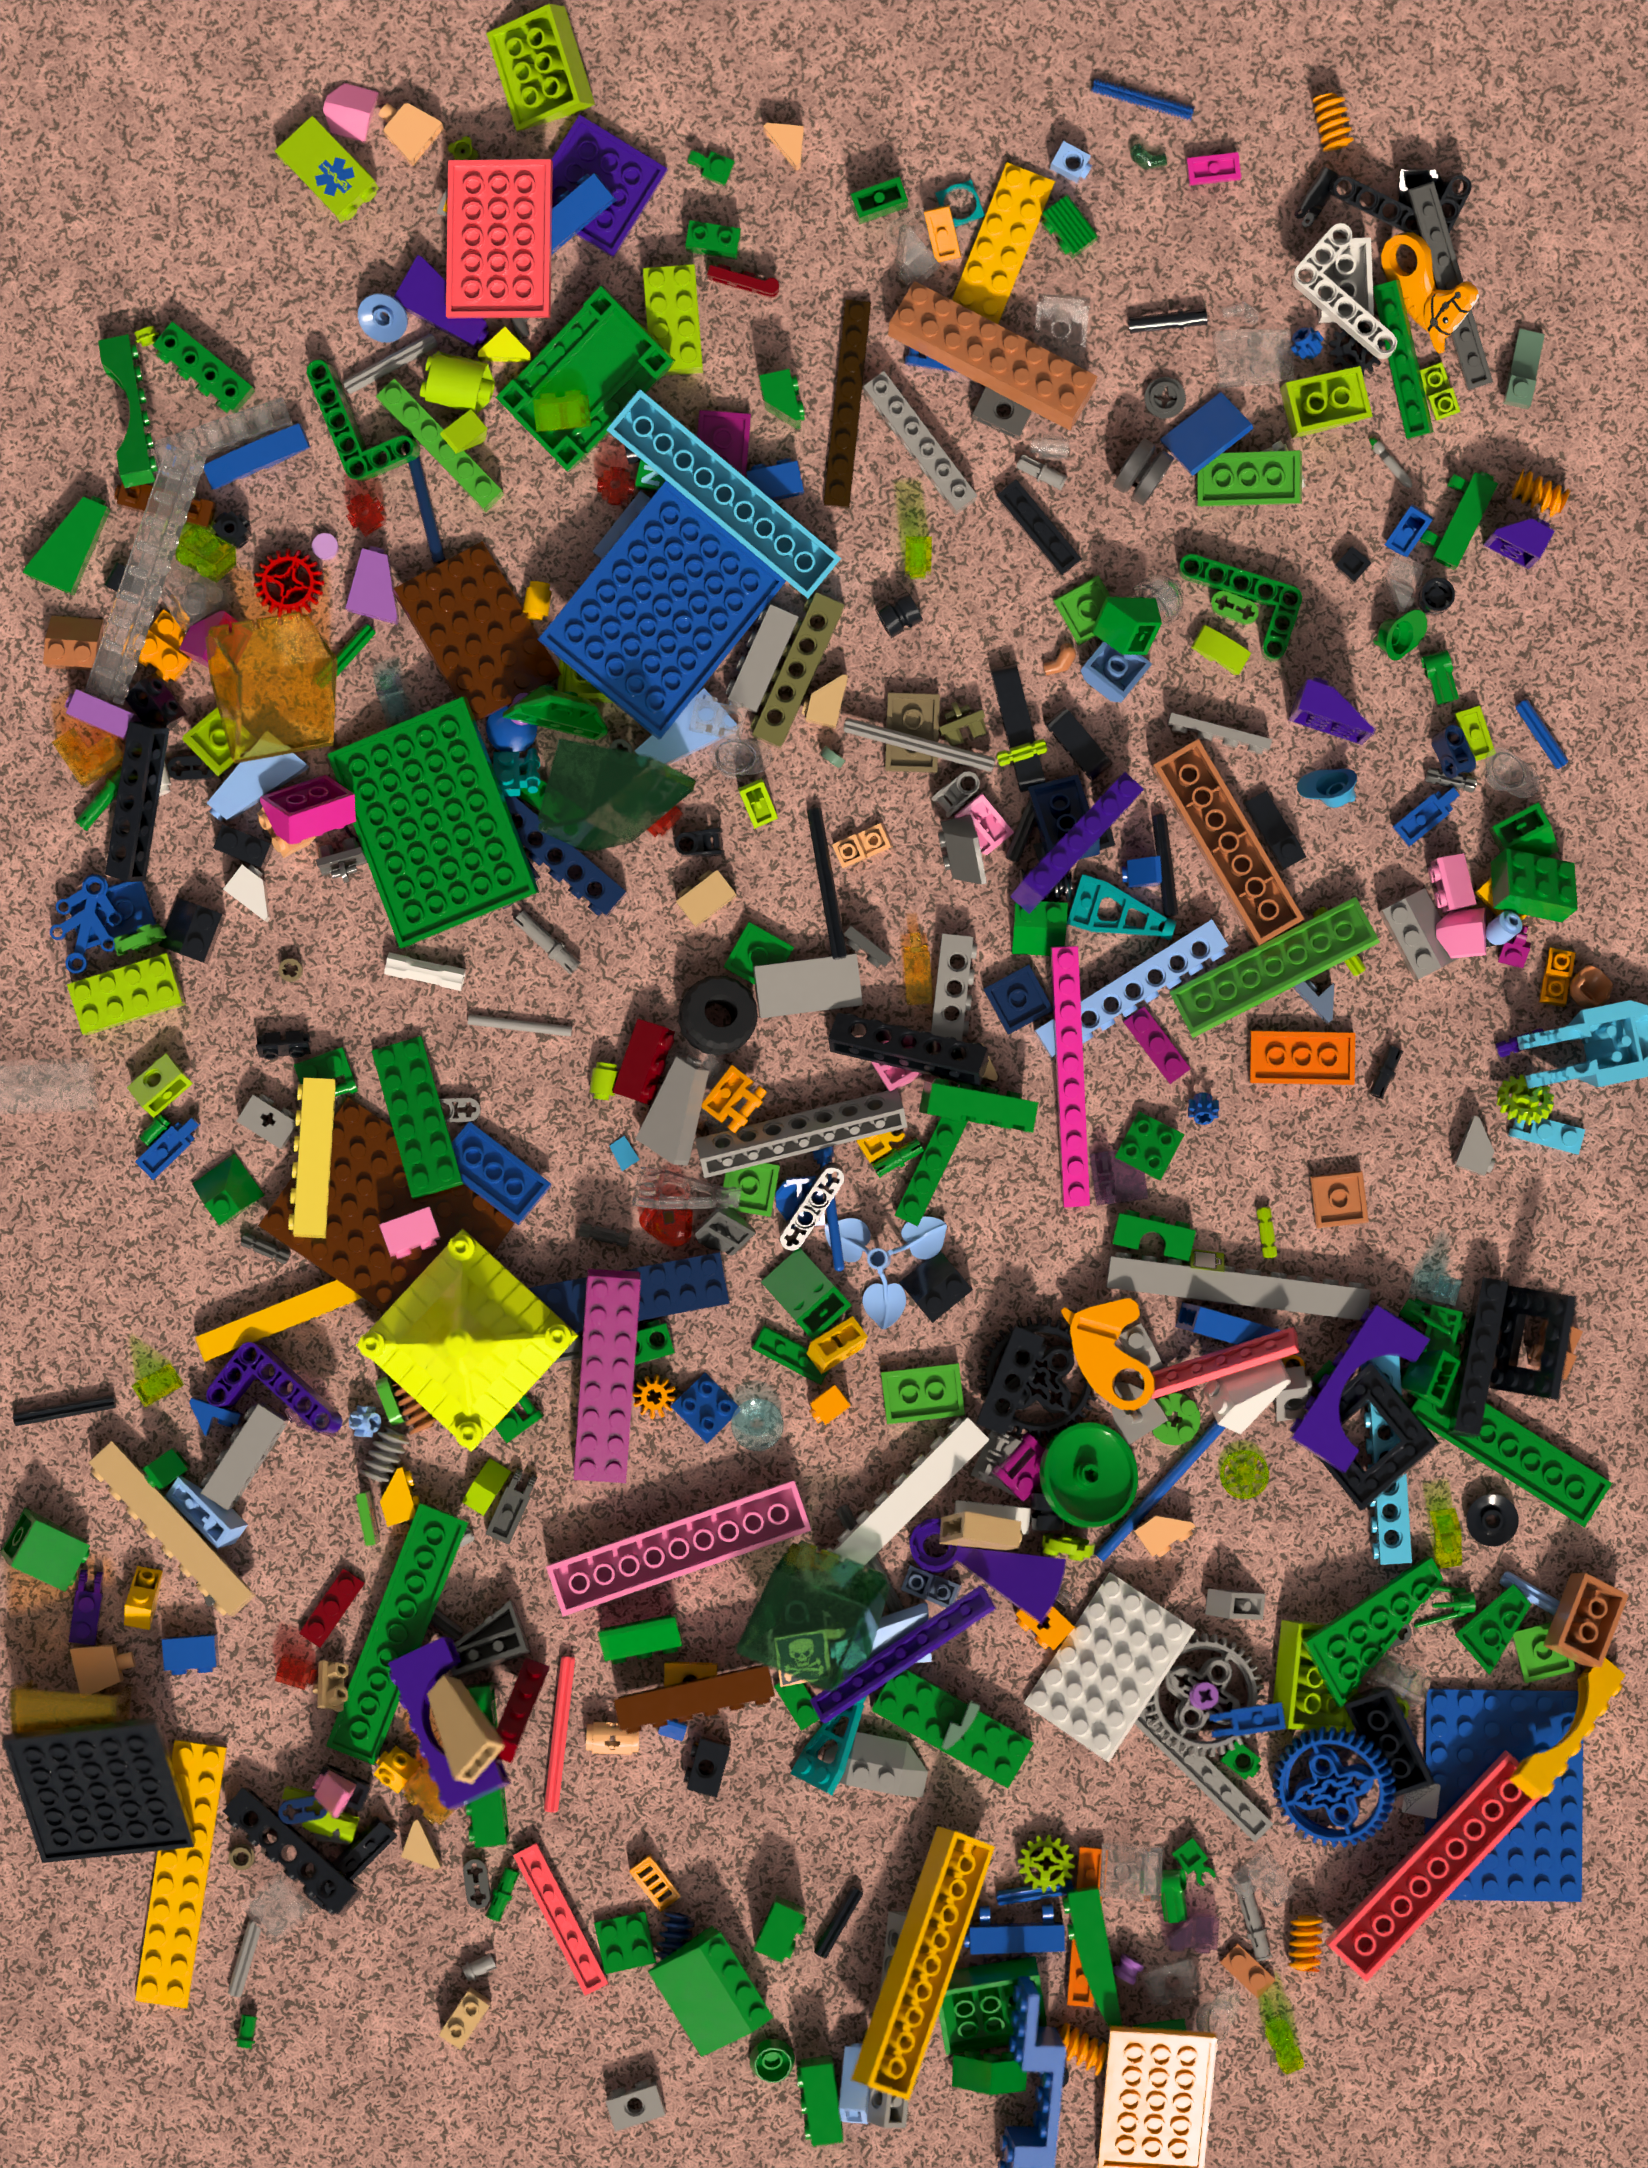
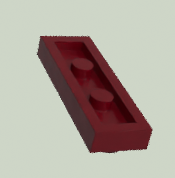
[299,1568,365,1648]

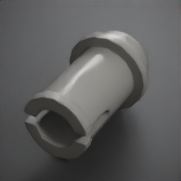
[462,1953,497,1981]

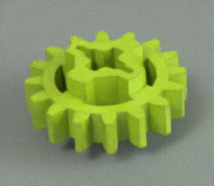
[1496,1074,1554,1125]
[1018,1835,1075,1893]

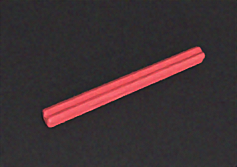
[544,1656,575,1813]

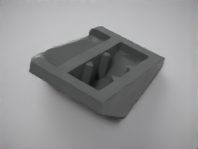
[694,1208,756,1256]

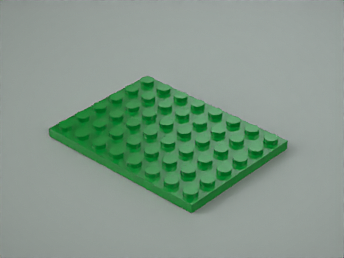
[327,697,540,949]

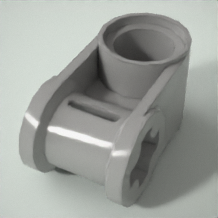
[931,771,980,818]

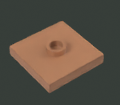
[1310,1171,1369,1229]

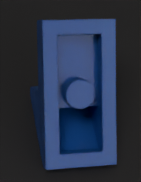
[1384,504,1434,559]
[189,1397,243,1436]

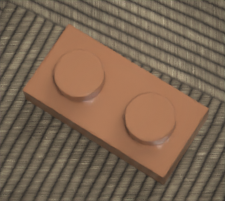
[1219,1943,1276,1999]

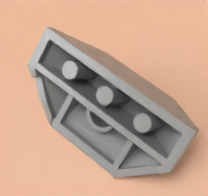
[823,1732,928,1797]

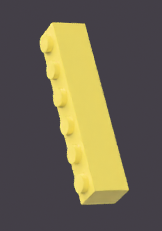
[289,1078,336,1238]

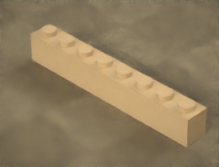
[89,1441,256,1617]

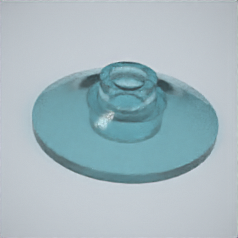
[731,1399,784,1451]

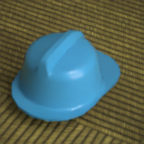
[1297,769,1357,808]

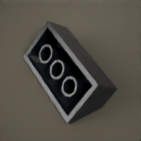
[1344,1686,1435,1797]

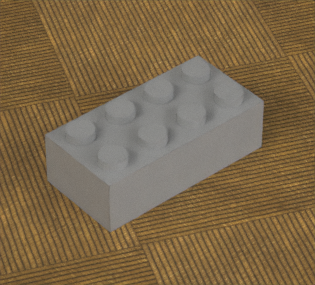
[201,1403,290,1510]

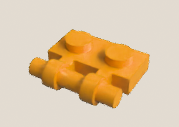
[701,1065,767,1133]

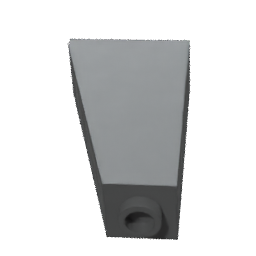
[635,1055,709,1166]

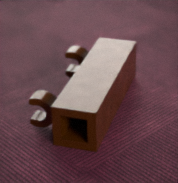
[114,482,217,530]

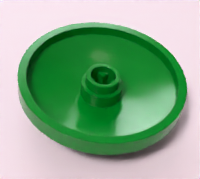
[1040,1422,1138,1528]

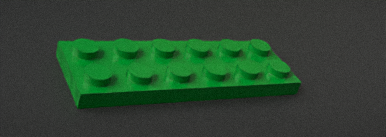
[372,1036,463,1199]

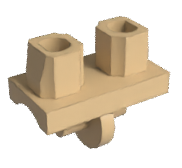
[313,1660,348,1712]

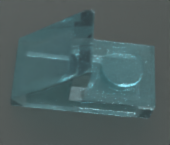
[373,669,413,726]
[1409,1269,1462,1306]

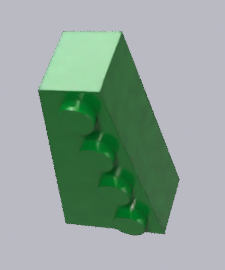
[919,1078,1039,1133]

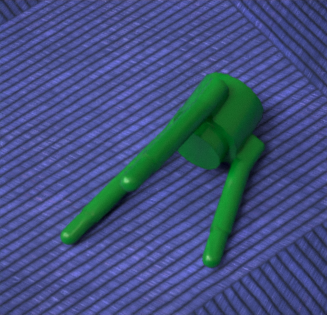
[1398,1298,1451,1336]
[1414,1585,1476,1628]

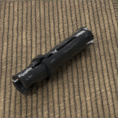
[1128,308,1208,334]

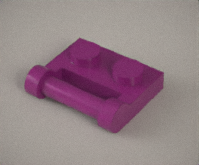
[992,1432,1044,1502]

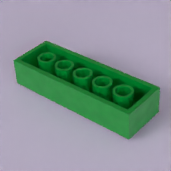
[871,1668,1034,1788]
[464,1682,510,1848]

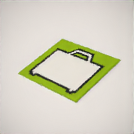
[1190,1249,1224,1272]

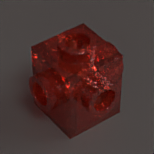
[597,467,635,506]
[346,493,387,537]

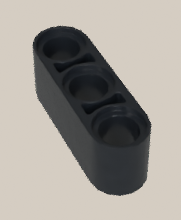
[1044,707,1112,781]

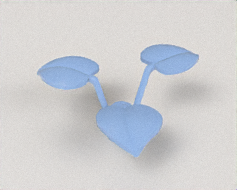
[825,1217,947,1329]

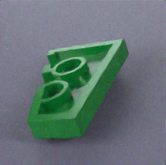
[1455,1584,1532,1675]

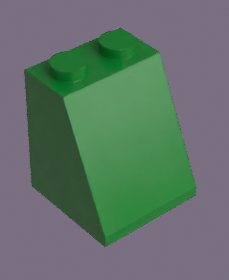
[0,1507,90,1592]

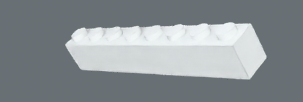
[818,1417,990,1589]

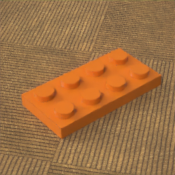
[1249,1031,1355,1085]

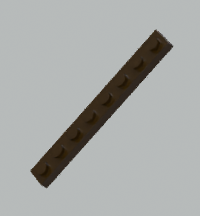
[824,299,871,509]

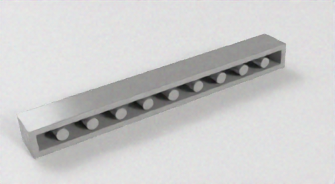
[1106,1252,1371,1320]

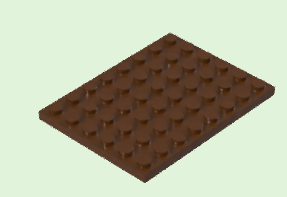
[258,1097,515,1313]

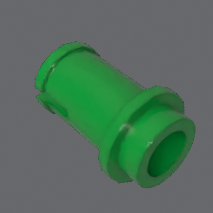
[138,1113,171,1147]
[235,2014,258,2049]

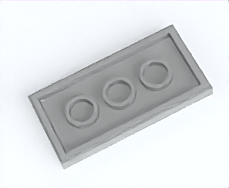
[753,953,863,1018]

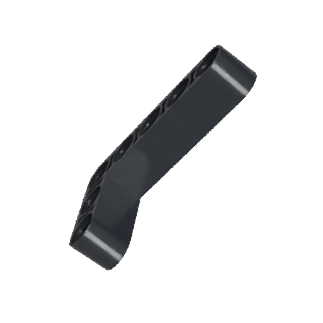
[1329,174,1472,237]

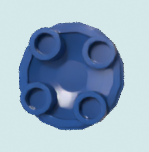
[486,703,538,753]

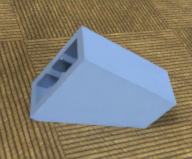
[839,2043,870,2124]

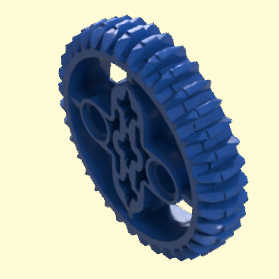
[1272,1725,1396,1848]

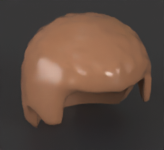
[1569,965,1613,1009]

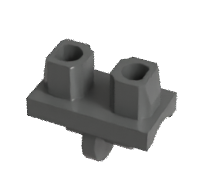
[316,838,367,883]

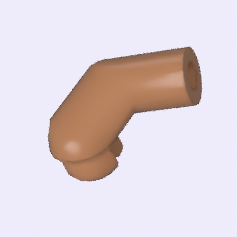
[1043,643,1076,676]

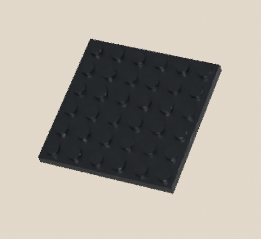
[1,1717,196,1863]

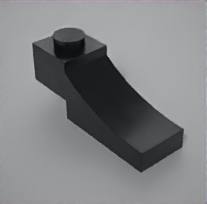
[1243,790,1307,871]

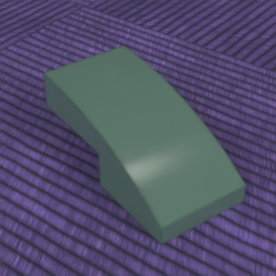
[941,1700,980,1750]

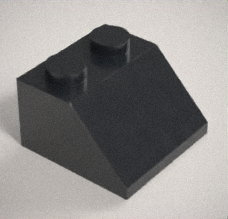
[159,898,226,965]
[899,1251,973,1323]

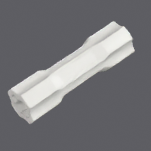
[384,952,466,991]

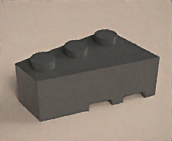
[450,1600,532,1679]

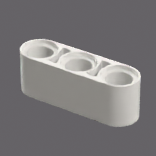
[954,1500,1031,1534]

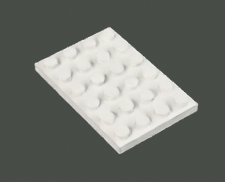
[1024,1572,1195,1762]

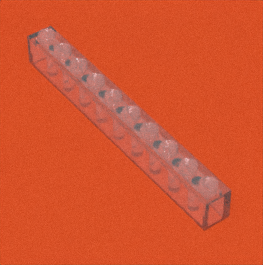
[84,444,206,705]

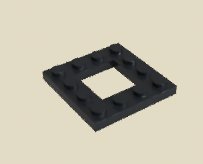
[1489,1285,1577,1401]
[1318,1362,1440,1511]

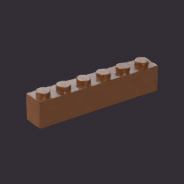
[613,1663,775,1734]

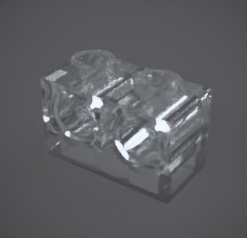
[689,695,748,742]

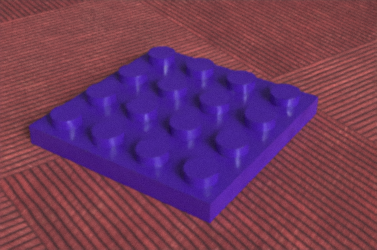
[552,115,668,258]

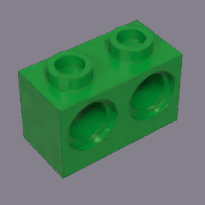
[635,1320,675,1365]

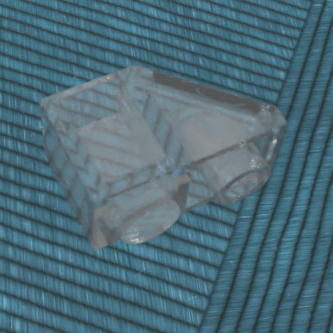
[1383,553,1426,616]

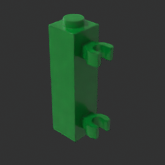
[1420,471,1499,570]

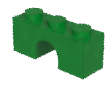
[1111,1209,1196,1261]

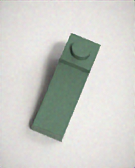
[1503,329,1545,410]

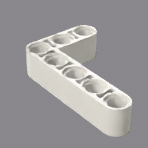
[1292,223,1397,359]

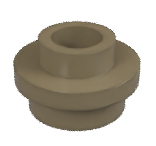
[228,1844,255,1870]

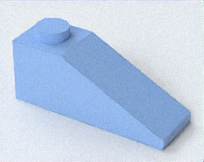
[165,1476,248,1549]

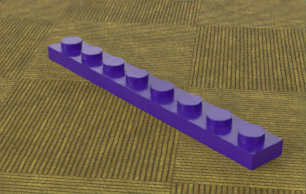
[810,1585,996,1724]

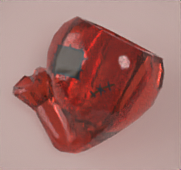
[639,1191,693,1247]

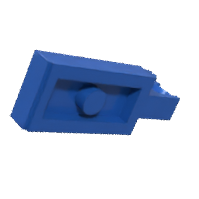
[1392,787,1460,847]
[135,1117,201,1180]

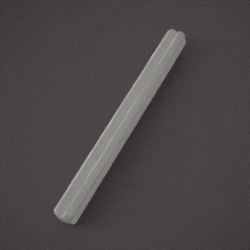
[843,718,995,772]

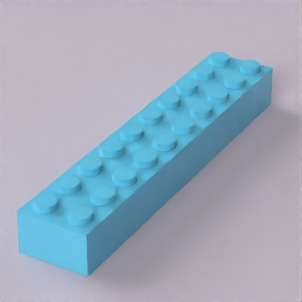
[607,389,841,598]

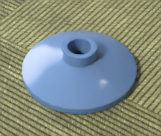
[358,293,408,343]

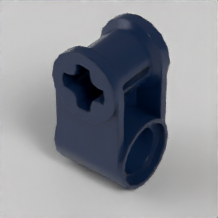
[1431,725,1476,779]

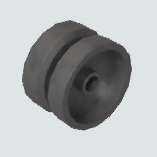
[1113,438,1174,506]

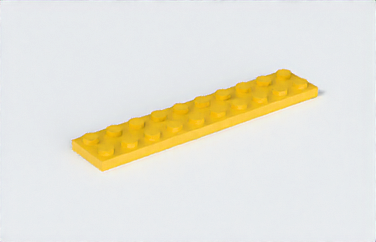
[135,1739,227,2009]

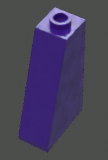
[394,255,490,350]

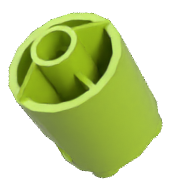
[420,351,495,414]

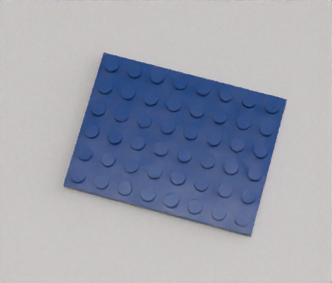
[537,480,786,740]
[1424,1688,1583,1902]

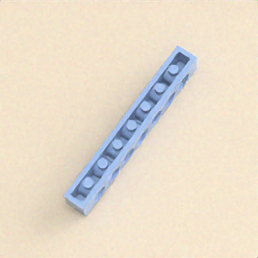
[1034,920,1229,1057]

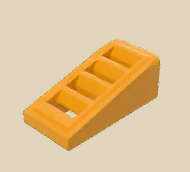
[629,1854,681,1912]

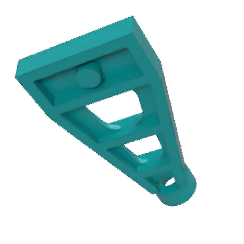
[1067,874,1177,941]
[790,1695,868,1796]

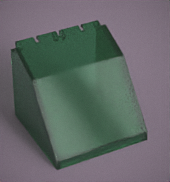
[538,738,696,851]
[735,1540,890,1692]

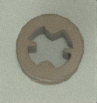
[279,958,303,982]

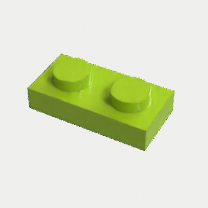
[1454,706,1496,762]

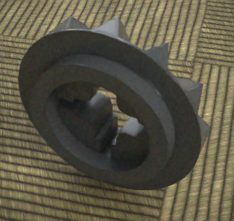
[1144,377,1186,419]

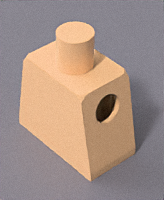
[378,103,444,166]
[70,1644,136,1698]

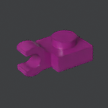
[1498,925,1531,968]

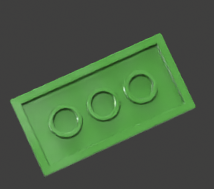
[1198,450,1302,507]

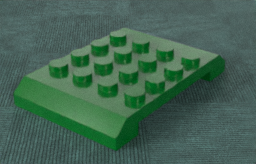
[495,286,676,472]

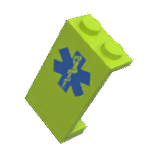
[275,116,379,223]

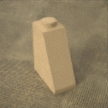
[939,1511,1022,1550]

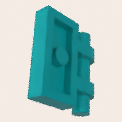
[493,748,541,797]

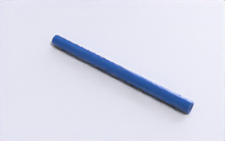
[1094,1420,1226,1562]

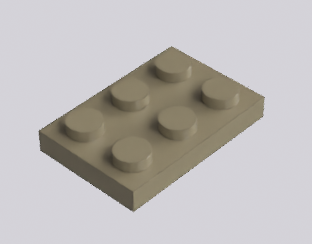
[885,693,940,773]

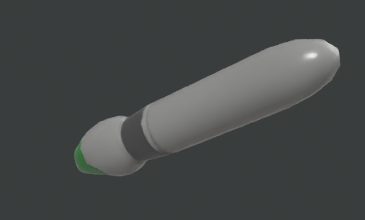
[1369,438,1412,488]

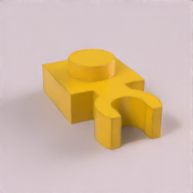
[856,1132,905,1164]

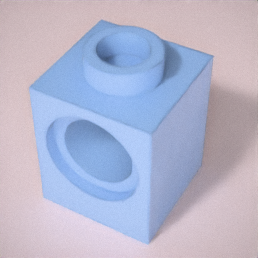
[1050,141,1092,183]

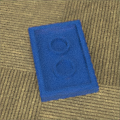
[1160,392,1254,476]
[67,881,157,950]

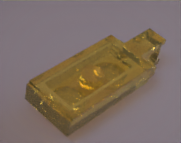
[903,932,933,1005]

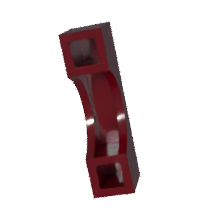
[495,1657,550,1764]

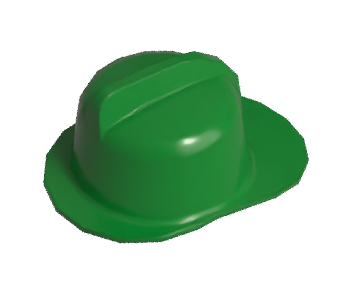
[1373,609,1427,661]

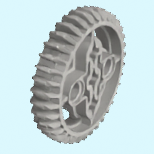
[1145,1633,1265,1758]

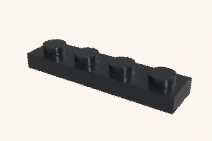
[996,479,1082,577]
[304,1817,398,1910]

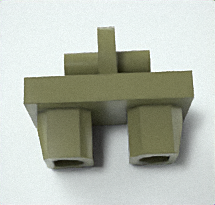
[939,701,986,747]

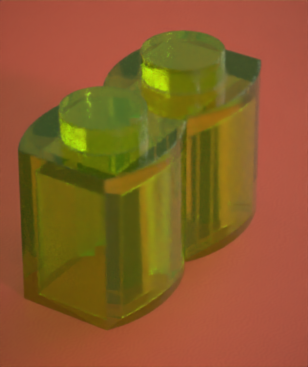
[533,390,591,432]
[1262,2014,1304,2075]

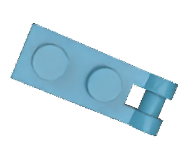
[1508,1117,1585,1155]

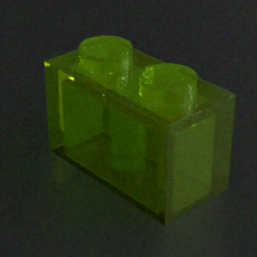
[175,524,236,583]

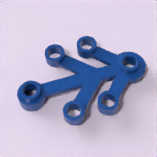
[50,874,123,974]

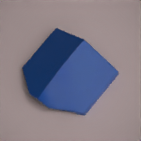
[775,1176,825,1227]

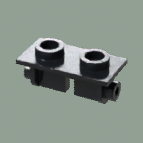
[256,1030,311,1060]

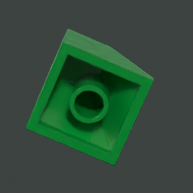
[192,1153,265,1226]

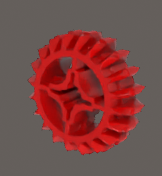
[254,548,325,619]

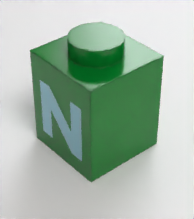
[635,460,673,493]

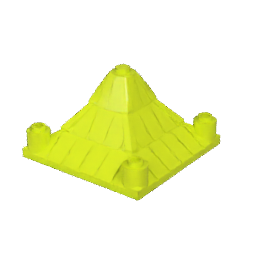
[356,1229,579,1452]

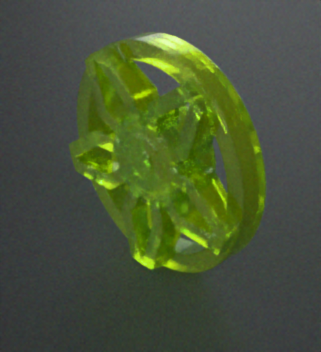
[1220,1450,1269,1499]

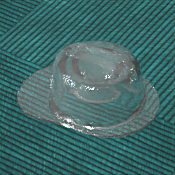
[709,738,772,779]
[1482,747,1540,798]
[1192,1986,1240,2046]

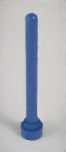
[813,1146,844,1272]

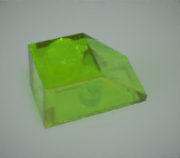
[905,536,932,579]
[1429,1508,1462,1569]

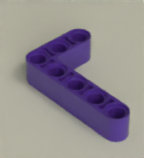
[206,1342,343,1433]

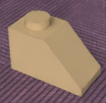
[802,675,848,729]

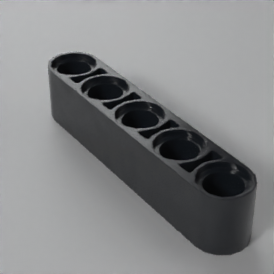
[990,663,1045,793]

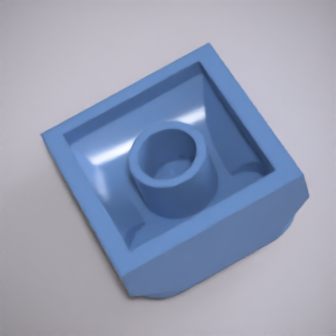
[1080,642,1152,703]

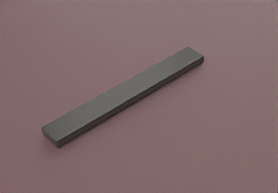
[1407,182,1493,390]

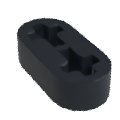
[167,756,216,781]

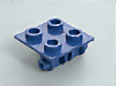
[670,1373,742,1444]

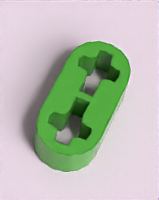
[1210,591,1259,625]
[375,1375,406,1426]

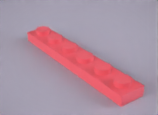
[1151,1327,1299,1399]
[513,1842,609,1996]

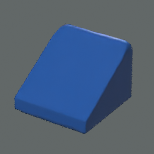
[658,1719,688,1741]

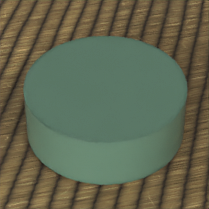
[820,745,846,768]

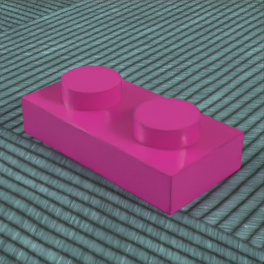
[1186,152,1241,186]

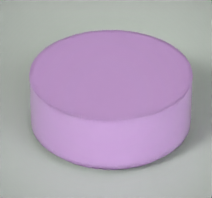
[312,533,339,560]

